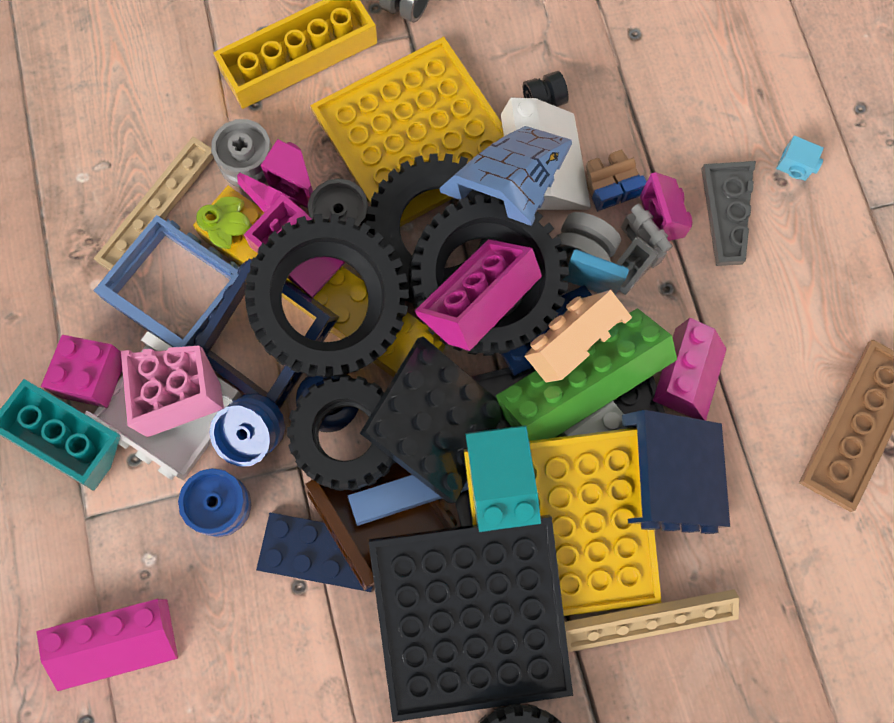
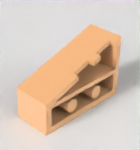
[525,290,632,382]

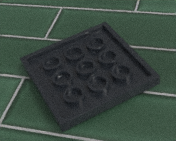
[360,336,503,503]

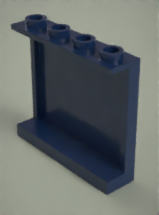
[622,410,731,534]

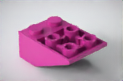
[244,194,346,298]

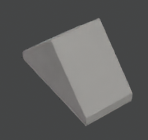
[616,236,659,295]

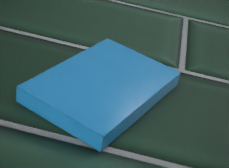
[563,249,629,295]

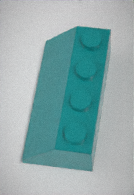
[0,379,121,491]

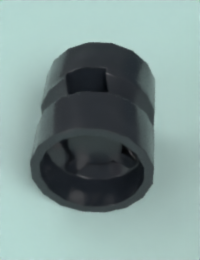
[522,71,569,107]

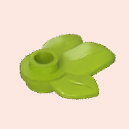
[196,197,252,249]

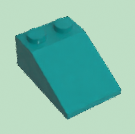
[465,425,541,532]

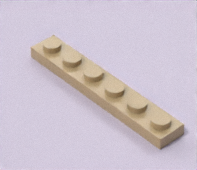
[94,137,214,271]
[564,589,739,652]

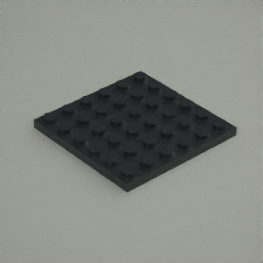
[369,514,573,722]

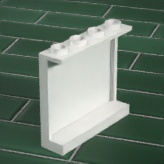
[84,331,243,480]

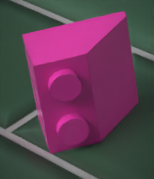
[261,139,313,208]
[640,172,692,241]

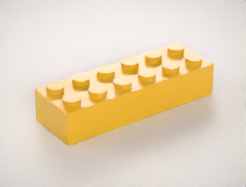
[213,0,378,109]

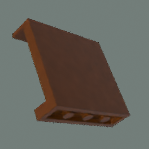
[305,457,457,591]

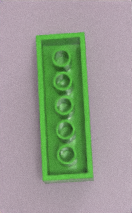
[496,308,677,441]

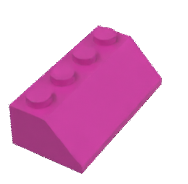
[415,239,542,351]
[36,599,178,691]

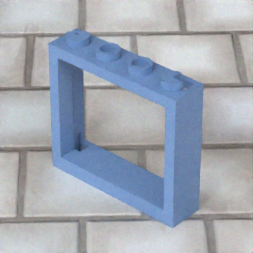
[93,215,239,347]

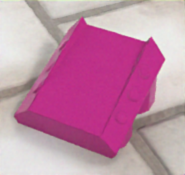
[237,173,301,213]

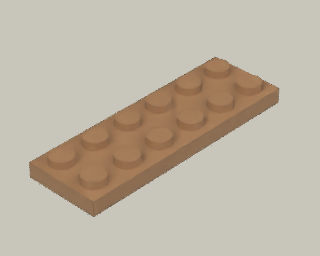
[799,340,894,512]

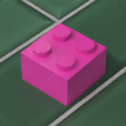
[41,334,122,408]

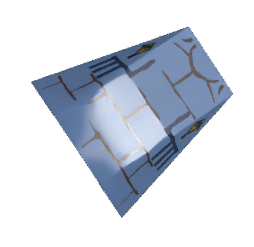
[439,126,572,226]

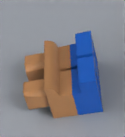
[586,149,647,212]

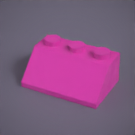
[653,318,727,421]

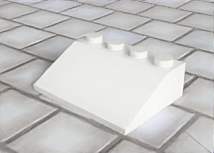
[500,98,591,210]

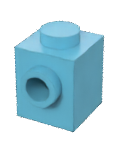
[776,135,824,181]

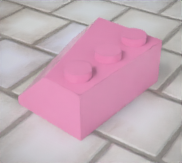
[121,346,224,437]

